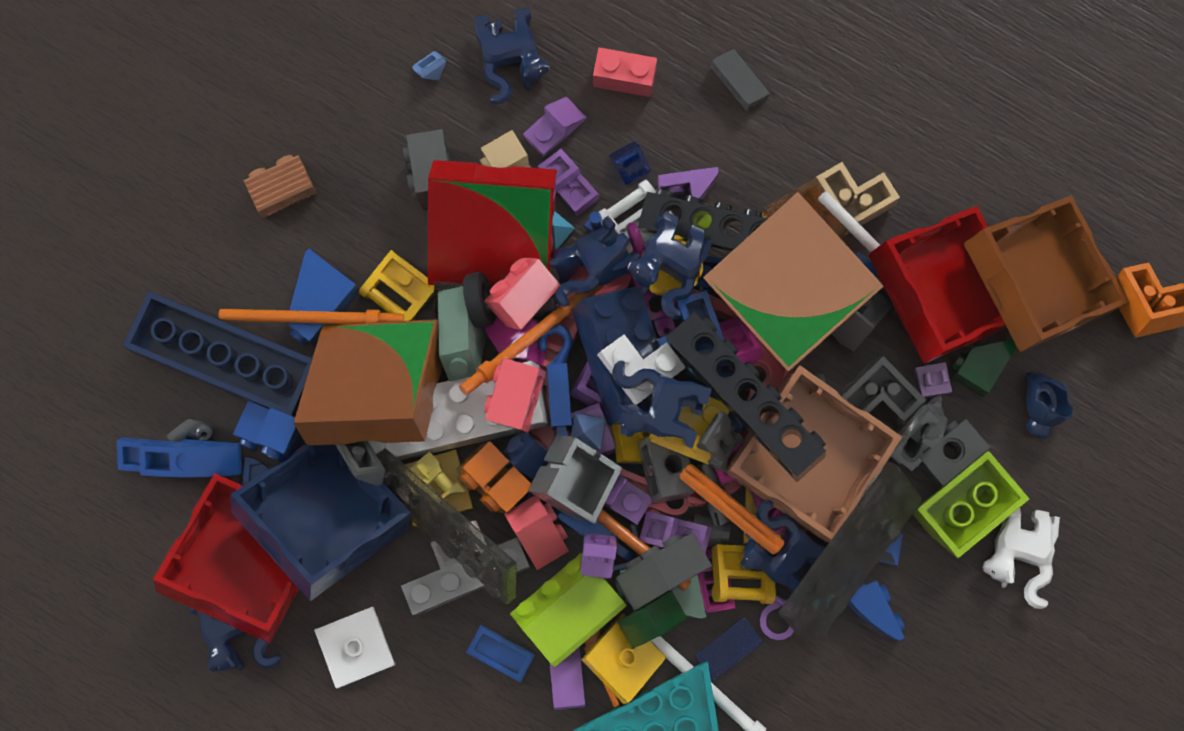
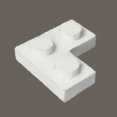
[597,334,686,405]

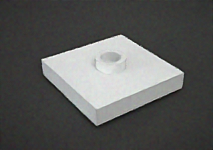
[314,607,395,689]

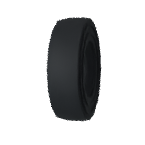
[463,272,495,328]

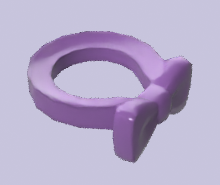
[759,595,802,640]

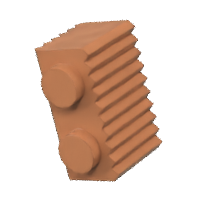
[243,155,317,218]

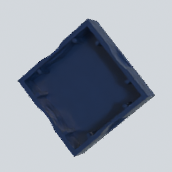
[231,444,411,601]

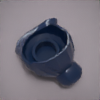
[1024,371,1073,439]

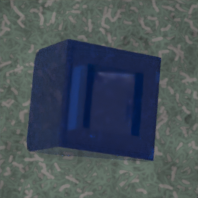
[609,142,652,185]

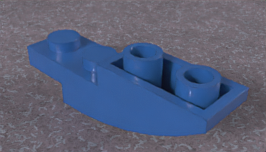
[117,437,242,477]
[826,533,905,641]

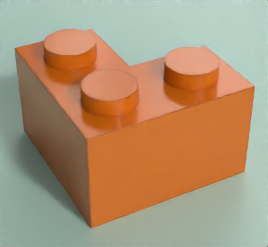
[1116,262,1184,338]

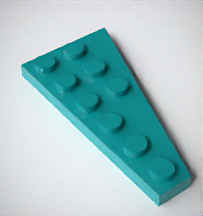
[572,660,719,731]

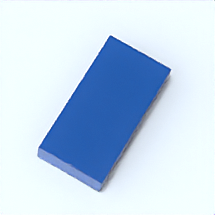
[466,625,535,683]

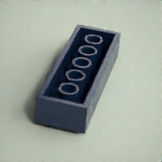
[122,291,312,417]

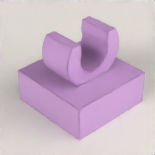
[914,362,952,398]

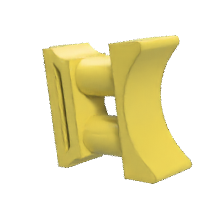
[400,451,466,518]

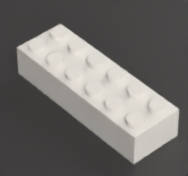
[368,361,551,465]

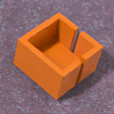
[456,441,531,513]

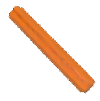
[679,464,784,554]

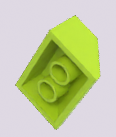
[911,451,1029,559]
[510,553,627,668]

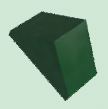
[617,590,687,649]

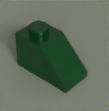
[952,339,1017,398]

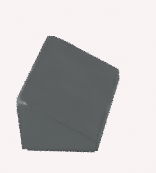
[710,49,770,112]
[336,441,385,486]

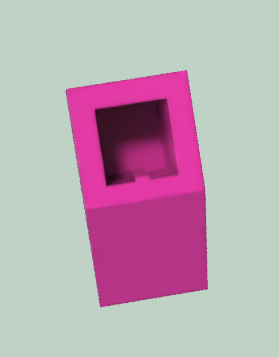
[483,317,549,367]

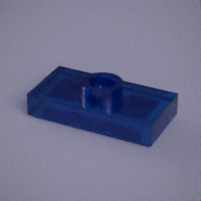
[695,617,763,680]

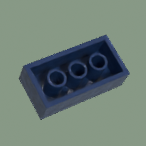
[571,286,660,426]

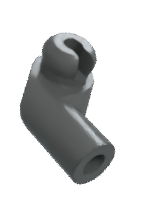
[166,419,213,442]

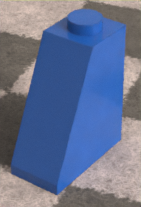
[286,249,359,347]

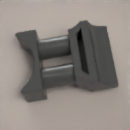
[696,411,745,472]

